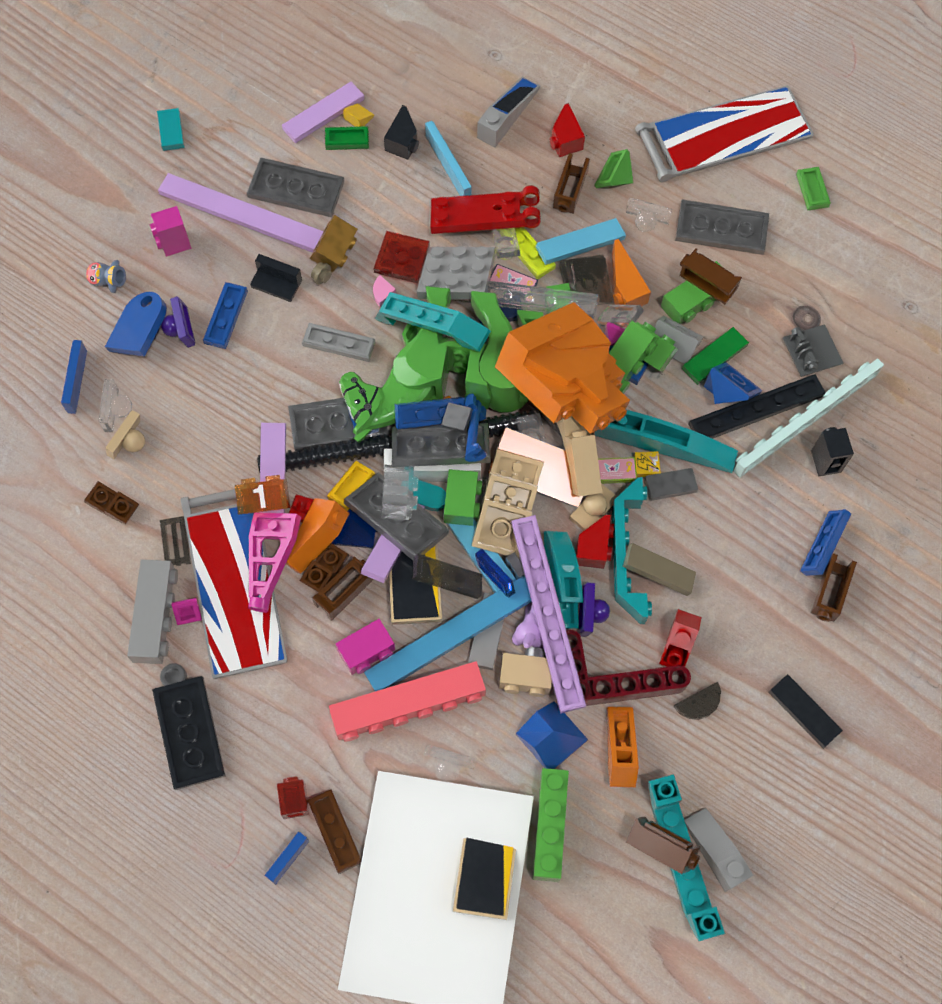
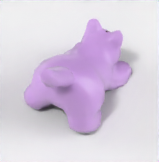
[512,602,544,649]

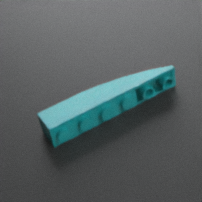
[594,409,738,473]

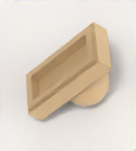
[106,410,145,459]
[569,483,618,531]

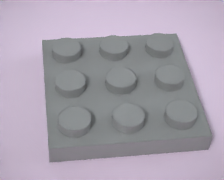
[417,246,496,299]

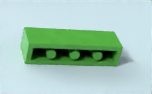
[532,768,569,882]

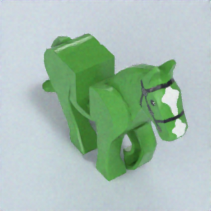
[339,286,543,442]

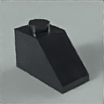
[384,105,419,160]

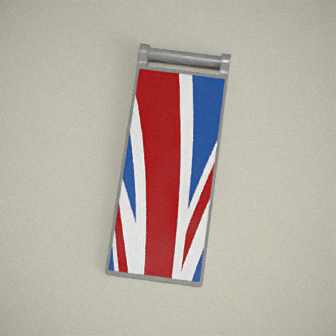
[635,85,814,182]
[181,483,287,679]

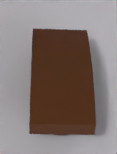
[84,481,139,525]
[300,543,350,592]

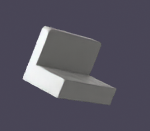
[654,315,704,364]

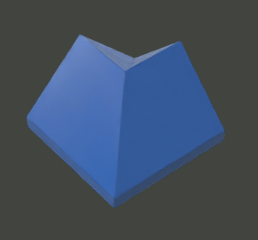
[704,362,763,404]
[516,701,588,769]

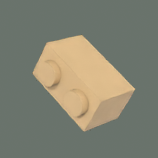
[499,653,552,697]

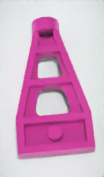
[248,512,301,613]

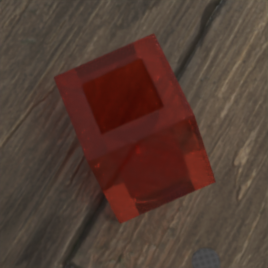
[277,777,310,819]

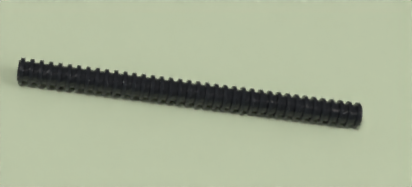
[257,409,538,473]

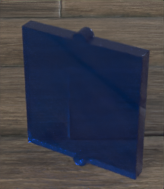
[331,509,378,549]

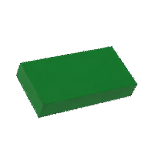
[325,126,369,150]

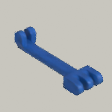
[465,393,487,462]

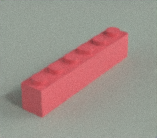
[329,661,486,742]

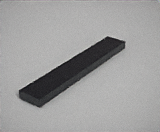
[689,374,826,439]

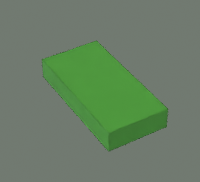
[796,167,831,211]

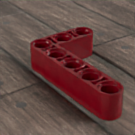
[566,630,691,706]

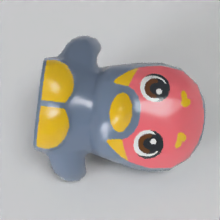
[86,260,126,293]

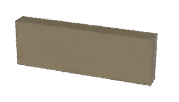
[623,543,696,596]

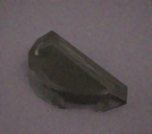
[673,682,721,720]

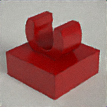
[289,494,314,523]

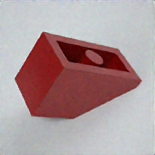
[550,103,585,157]

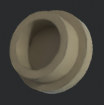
[311,262,332,285]

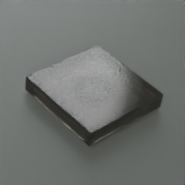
[565,258,614,306]

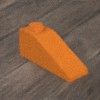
[612,239,651,314]
[286,498,350,574]
[607,707,639,788]

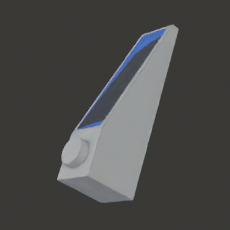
[477,76,540,148]

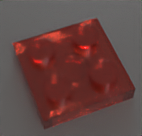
[374,231,430,283]

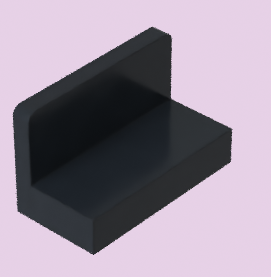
[250,254,302,302]

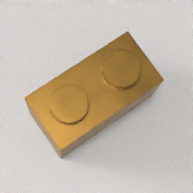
[309,215,358,273]

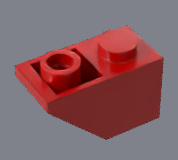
[576,515,614,569]
[659,609,702,667]

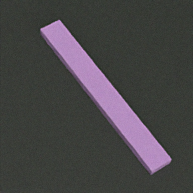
[158,173,323,252]
[511,515,586,714]

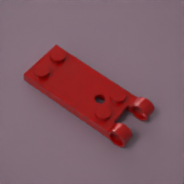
[430,185,541,234]

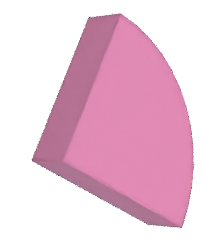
[373,275,396,307]

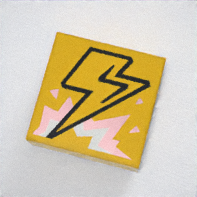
[634,451,661,477]

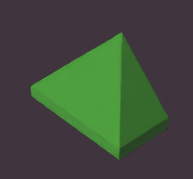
[594,149,633,188]

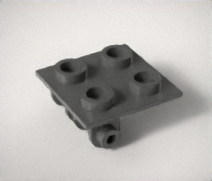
[783,324,843,377]

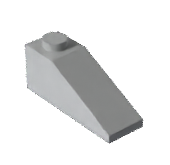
[684,808,754,892]

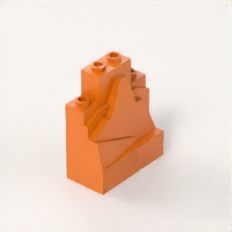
[495,302,630,434]

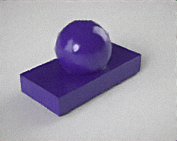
[161,296,196,348]
[577,582,610,637]

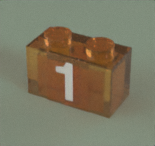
[235,475,291,515]

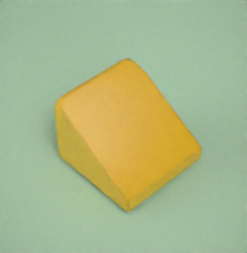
[343,103,374,127]

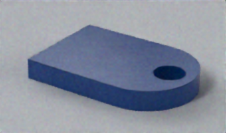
[105,292,167,357]

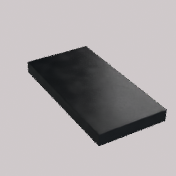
[152,676,226,790]

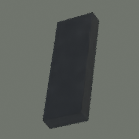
[768,674,843,749]

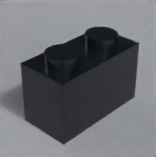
[811,427,854,477]

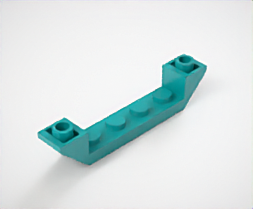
[375,292,491,352]
[612,477,652,624]
[648,774,725,942]

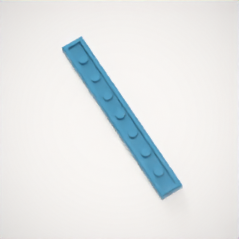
[364,575,531,692]

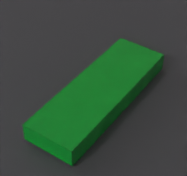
[682,327,749,385]

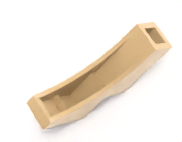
[557,416,602,497]

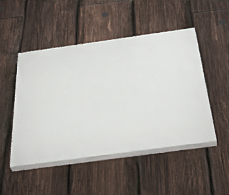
[338,771,534,1004]

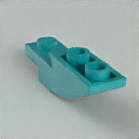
[544,531,583,629]

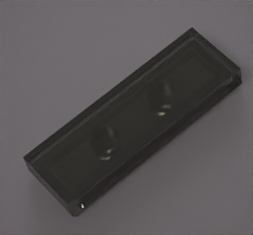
[413,554,482,599]

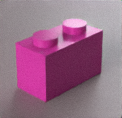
[149,206,192,257]
[335,618,395,675]

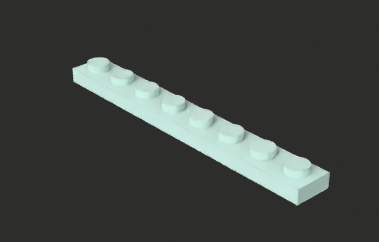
[734,358,884,478]

